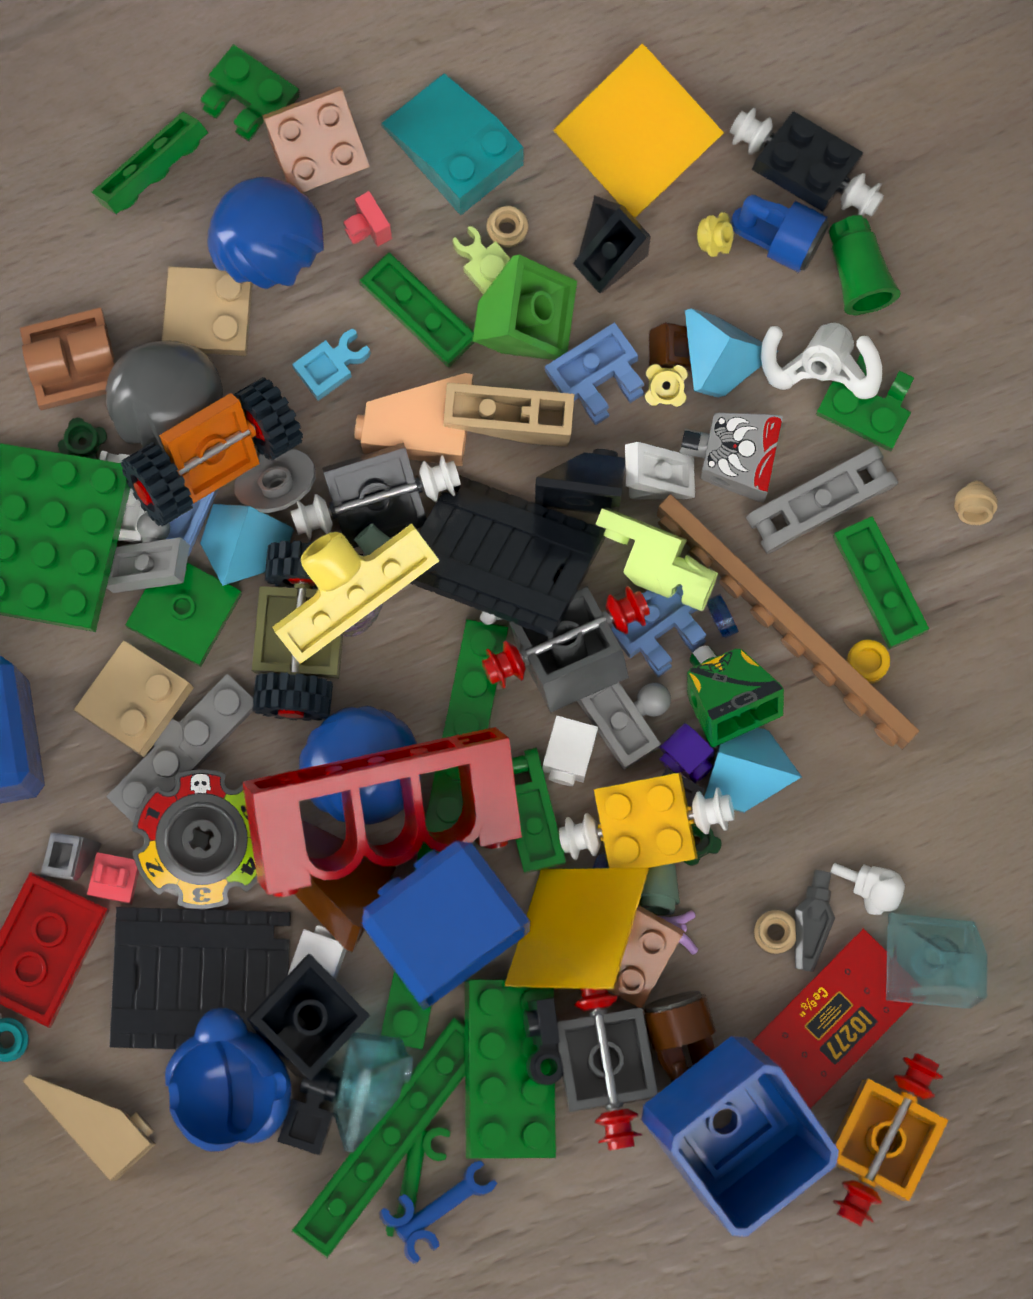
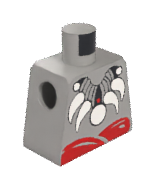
[680,413,783,503]

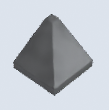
[41,833,101,881]

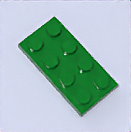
[465,980,556,1159]

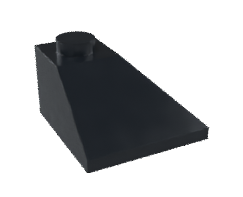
[535,449,625,515]
[247,954,370,1081]

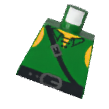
[687,646,784,748]

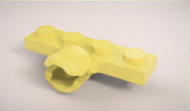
[273,523,439,664]

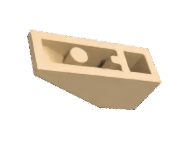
[443,383,574,447]
[23,1075,156,1181]

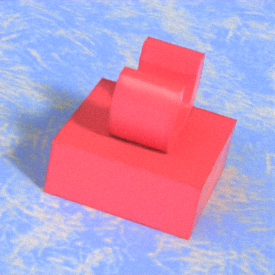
[343,191,392,247]
[87,852,139,905]

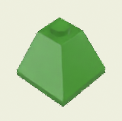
[473,254,577,360]

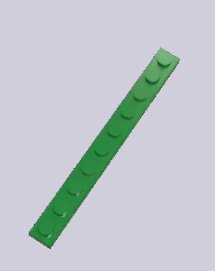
[380,619,508,1050]

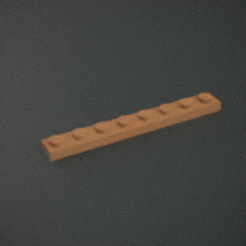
[657,494,919,750]

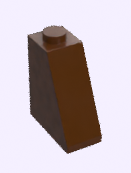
[295,820,396,952]

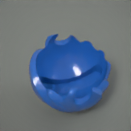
[207,177,324,289]
[299,706,421,824]

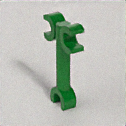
[386,1127,451,1237]

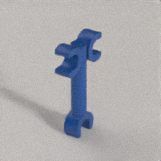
[379,1160,497,1264]

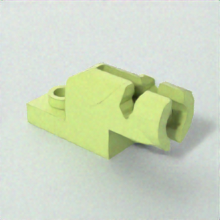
[596,508,718,611]

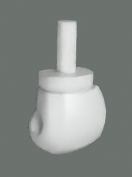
[831,863,905,915]

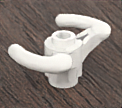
[761,323,882,399]

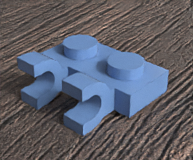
[545,322,644,425]
[611,585,706,677]

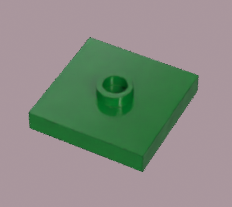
[125,563,242,667]

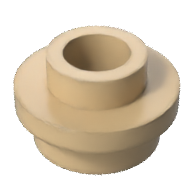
[487,206,528,247]
[754,910,796,954]

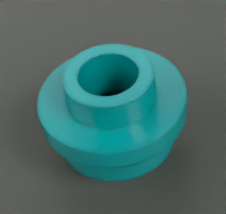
[0,1018,29,1062]

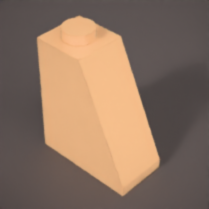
[354,373,474,466]

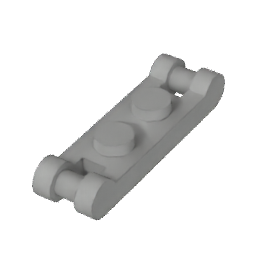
[746,446,899,554]

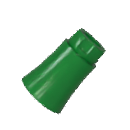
[829,215,901,315]

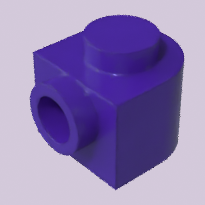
[659,723,714,784]

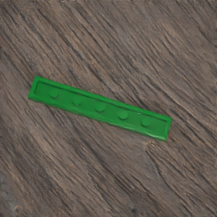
[292,1018,465,1259]

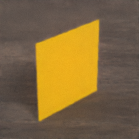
[553,43,724,218]
[504,868,649,989]

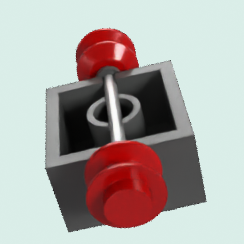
[481,586,650,713]
[557,988,658,1151]

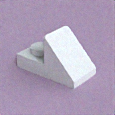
[625,442,695,500]

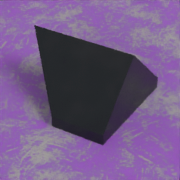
[573,196,651,294]

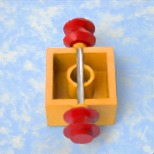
[832,1053,949,1227]

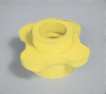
[697,212,734,257]
[645,364,688,407]

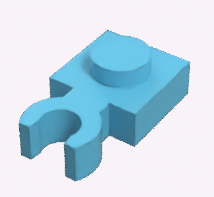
[292,329,371,401]

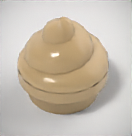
[954,481,998,525]

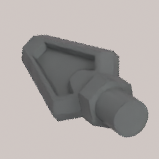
[794,870,835,972]

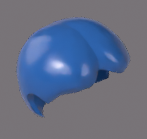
[165,1008,291,1152]

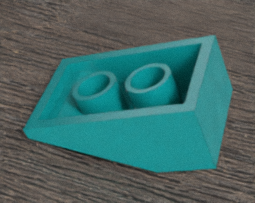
[381,73,524,216]

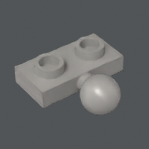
[107,512,190,593]
[577,682,671,770]

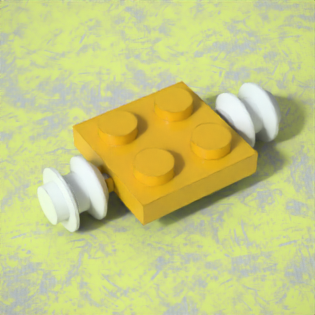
[559,773,735,868]

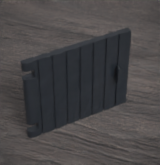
[409,475,606,638]
[109,907,291,1050]

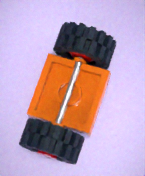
[121,377,303,526]

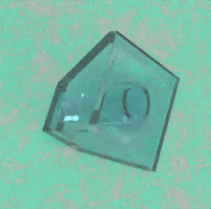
[886,913,987,1009]
[333,1032,413,1152]

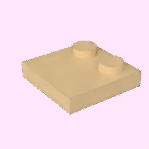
[162,266,252,356]
[74,640,194,758]

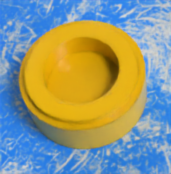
[846,640,890,684]

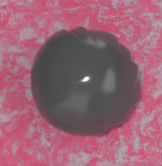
[106,340,223,452]

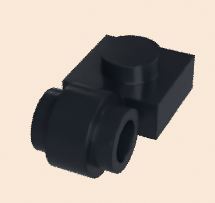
[523,998,563,1085]
[277,1067,342,1155]

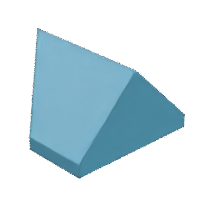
[685,308,779,398]
[200,504,294,586]
[704,727,802,813]

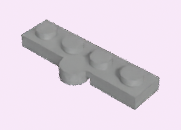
[106,674,253,822]

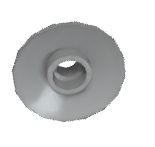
[234,449,316,513]

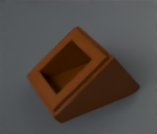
[649,323,692,371]

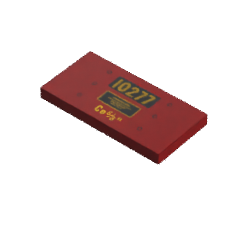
[751,928,926,1109]

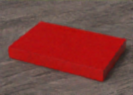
[0,872,110,1028]

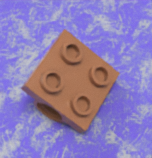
[262,87,370,193]
[19,307,116,411]
[607,905,685,1008]

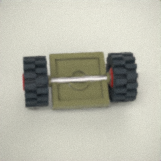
[252,541,343,721]

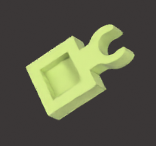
[453,226,510,294]

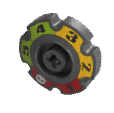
[132,769,258,909]

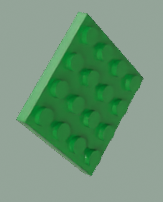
[0,443,131,632]

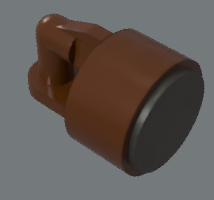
[643,991,716,1083]

